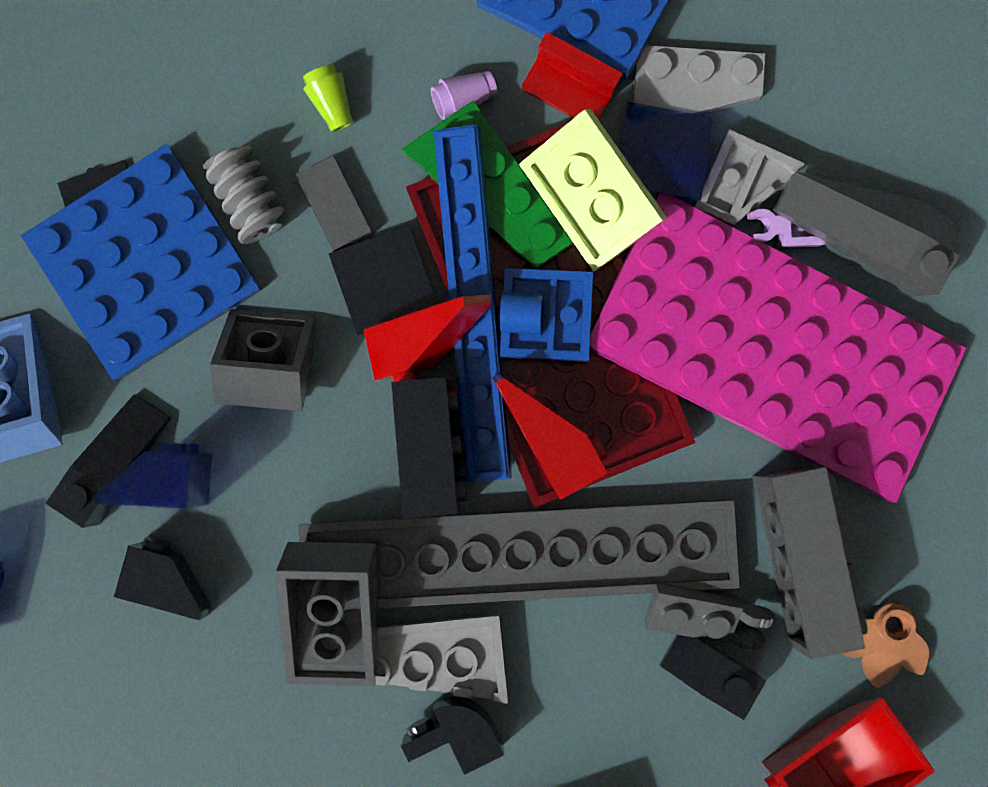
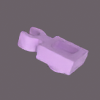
[747,209,825,248]

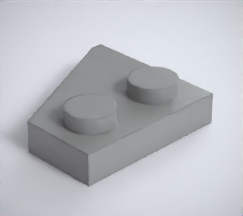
[693,129,805,226]

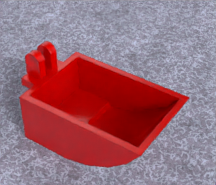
[762,697,935,787]

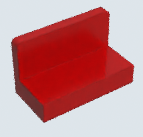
[522,32,623,120]

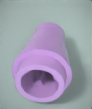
[431,71,497,120]

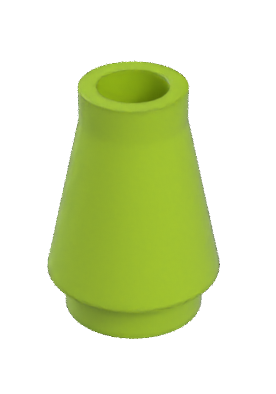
[303,64,354,132]

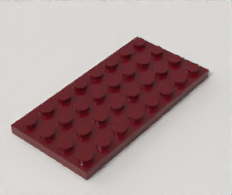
[406,124,696,508]

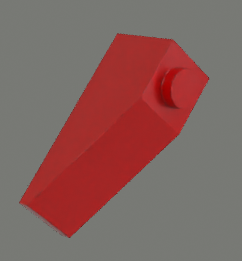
[363,295,492,382]
[492,373,608,500]

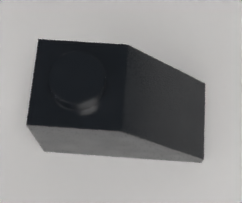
[114,537,212,620]
[659,634,766,720]

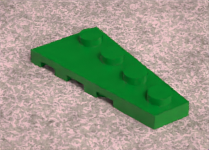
[401,101,573,270]

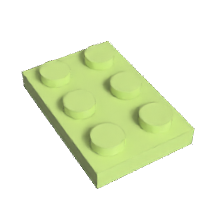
[519,109,667,271]

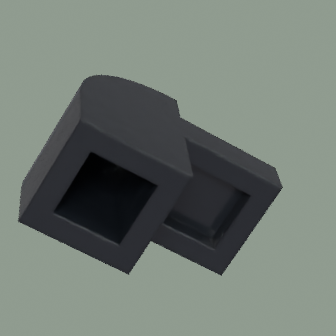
[401,696,504,775]

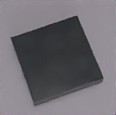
[329,225,438,335]

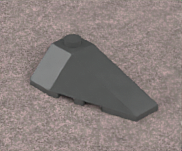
[773,172,960,296]

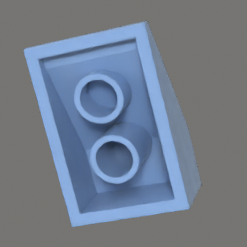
[0,313,63,463]

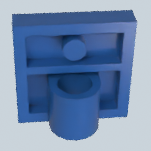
[500,268,593,362]

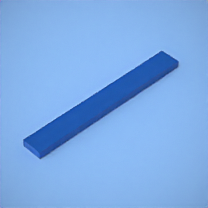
[433,125,512,482]

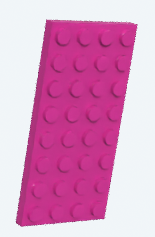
[589,190,966,503]

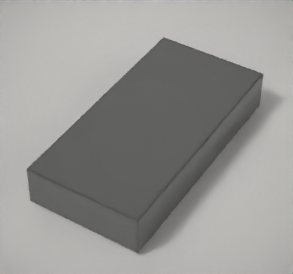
[295,156,372,251]

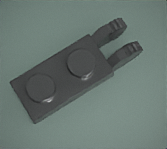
[644,583,775,651]

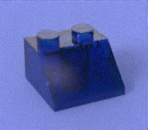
[618,101,712,203]
[95,443,212,509]

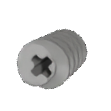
[203,145,285,244]

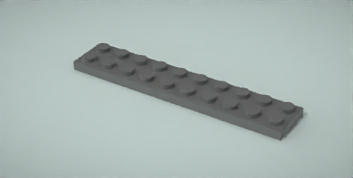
[298,500,740,608]

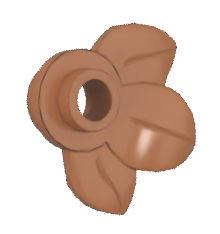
[841,603,929,688]

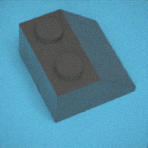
[210,309,315,411]

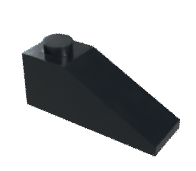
[45,394,171,528]

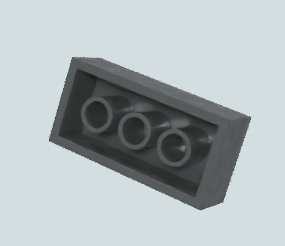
[753,466,868,660]

